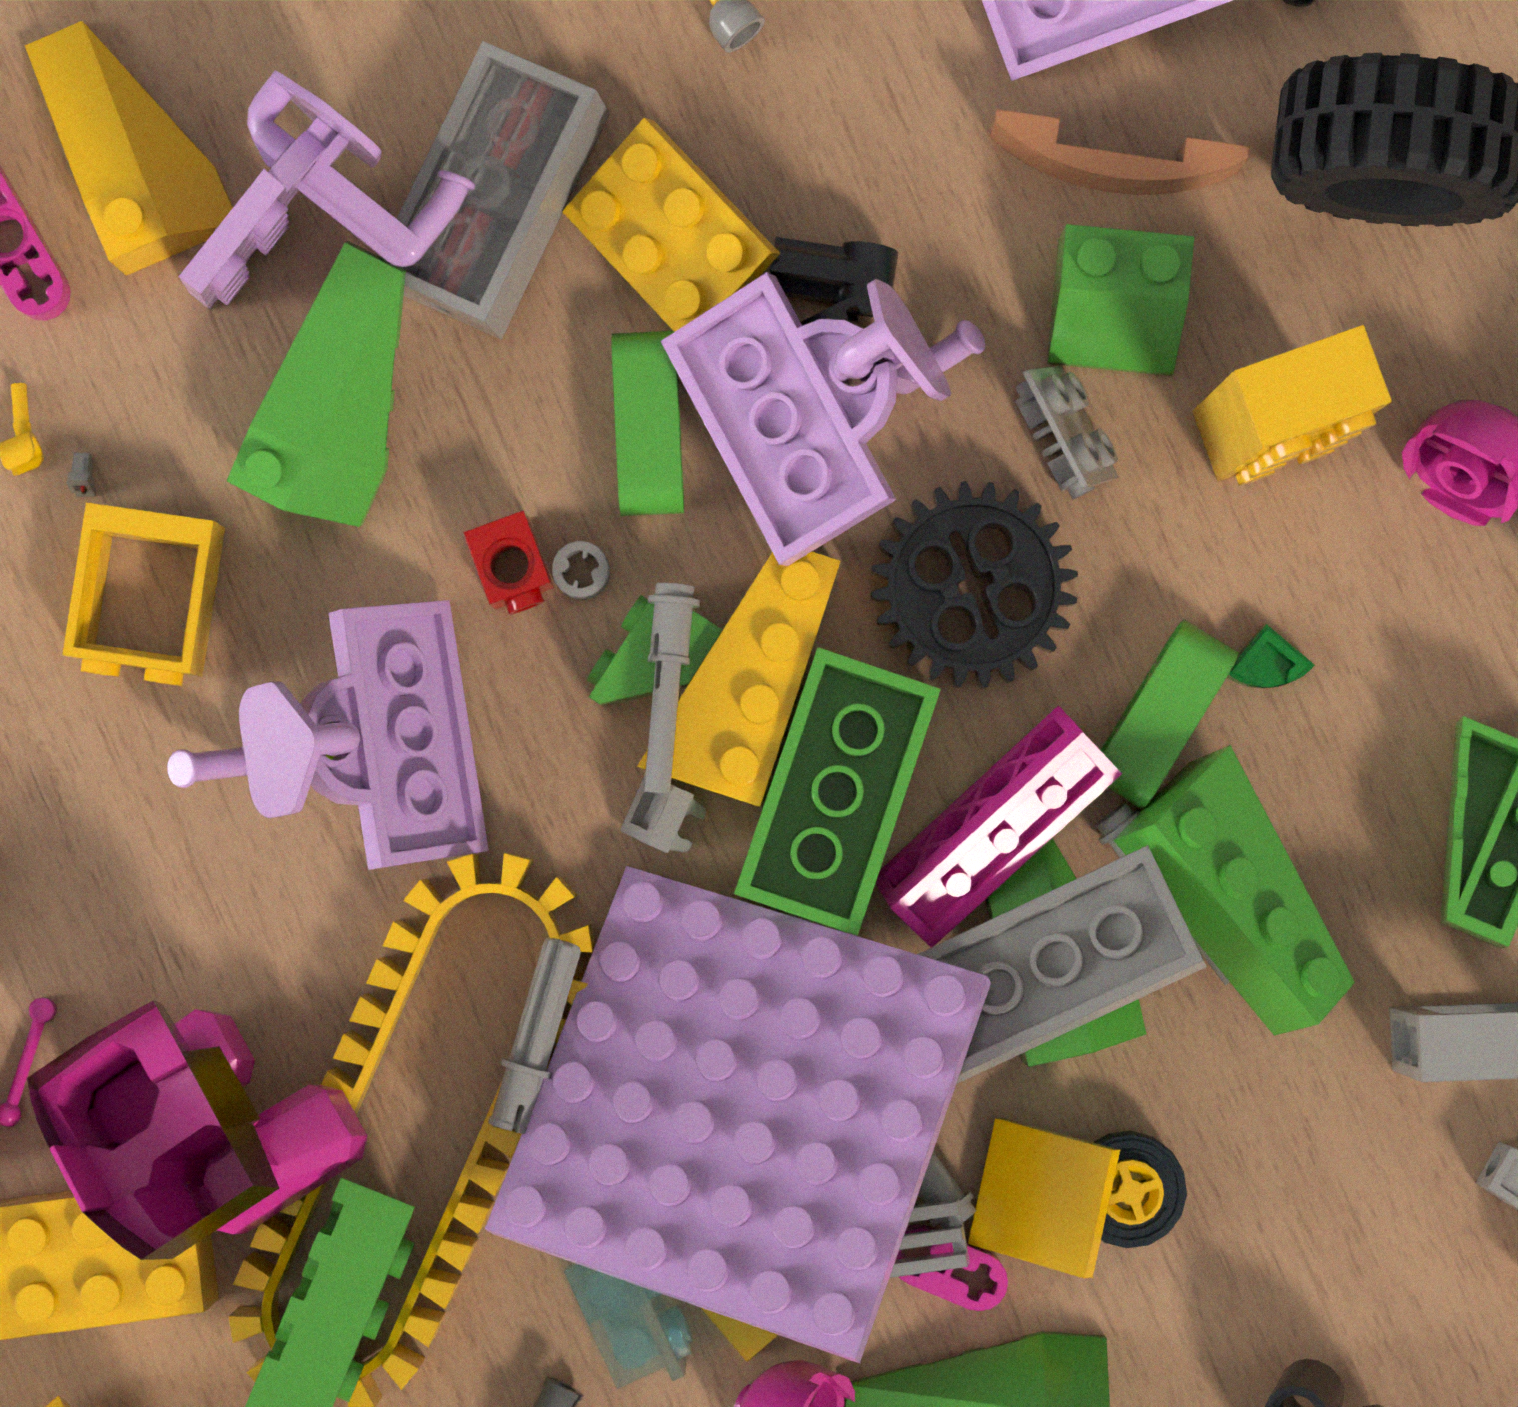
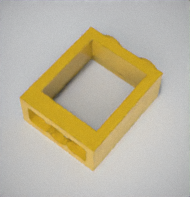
[62,502,225,686]

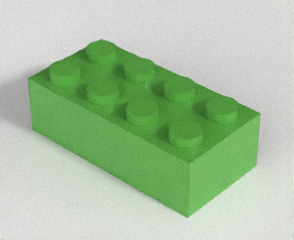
[734,647,941,936]

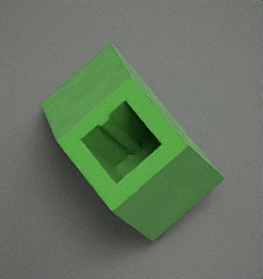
[586,593,723,707]

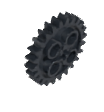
[870,481,1078,689]

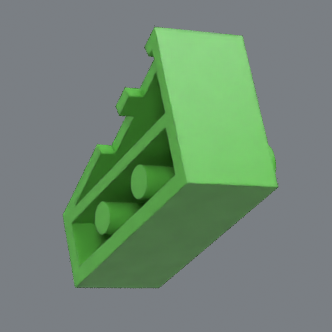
[1440,716,1518,949]

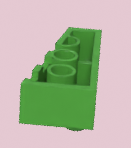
[245,1178,415,1407]

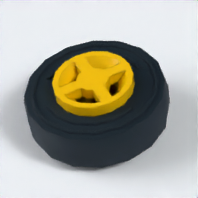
[1093,1130,1187,1249]

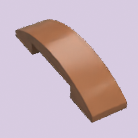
[990,109,1250,195]

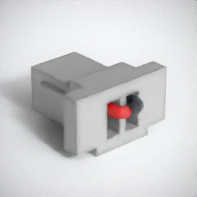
[67,453,96,497]

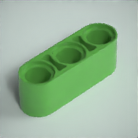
[611,331,684,516]
[1101,619,1239,809]

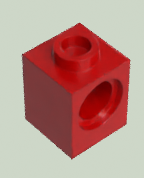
[463,510,555,615]

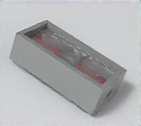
[379,41,610,340]

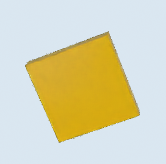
[968,1118,1120,1279]

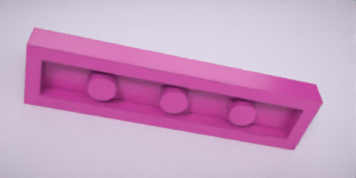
[875,705,1122,948]

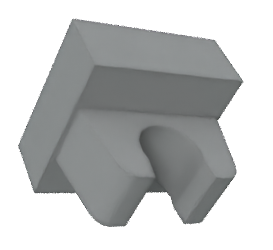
[620,773,706,853]

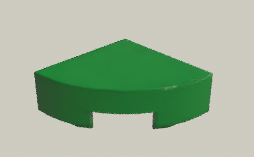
[1227,624,1315,688]

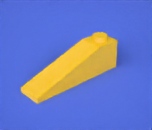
[25,21,233,276]

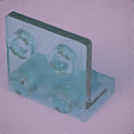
[564,1263,694,1389]

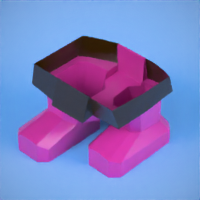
[27,1000,368,1260]

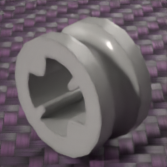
[552,541,610,600]

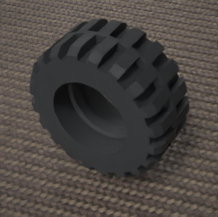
[1271,53,1518,227]

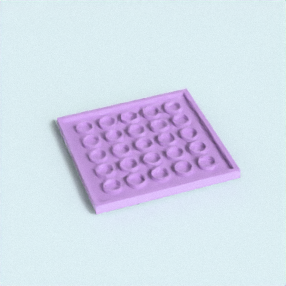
[485,866,991,1363]

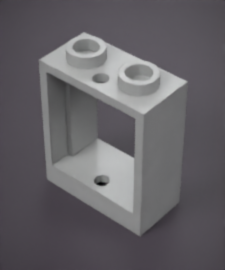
[1389,1002,1518,1082]

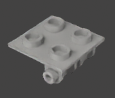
[1015,366,1119,500]

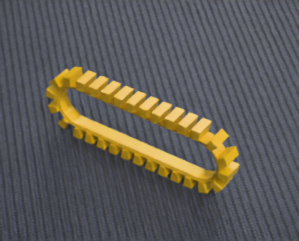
[228,853,595,1407]

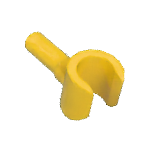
[0,383,44,476]

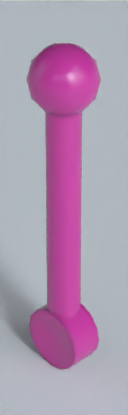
[0,997,57,1127]

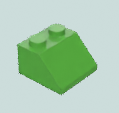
[1047,224,1194,376]

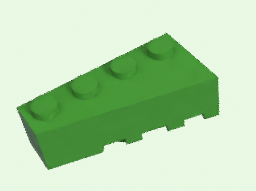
[1113,745,1355,1036]

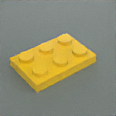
[562,118,780,332]

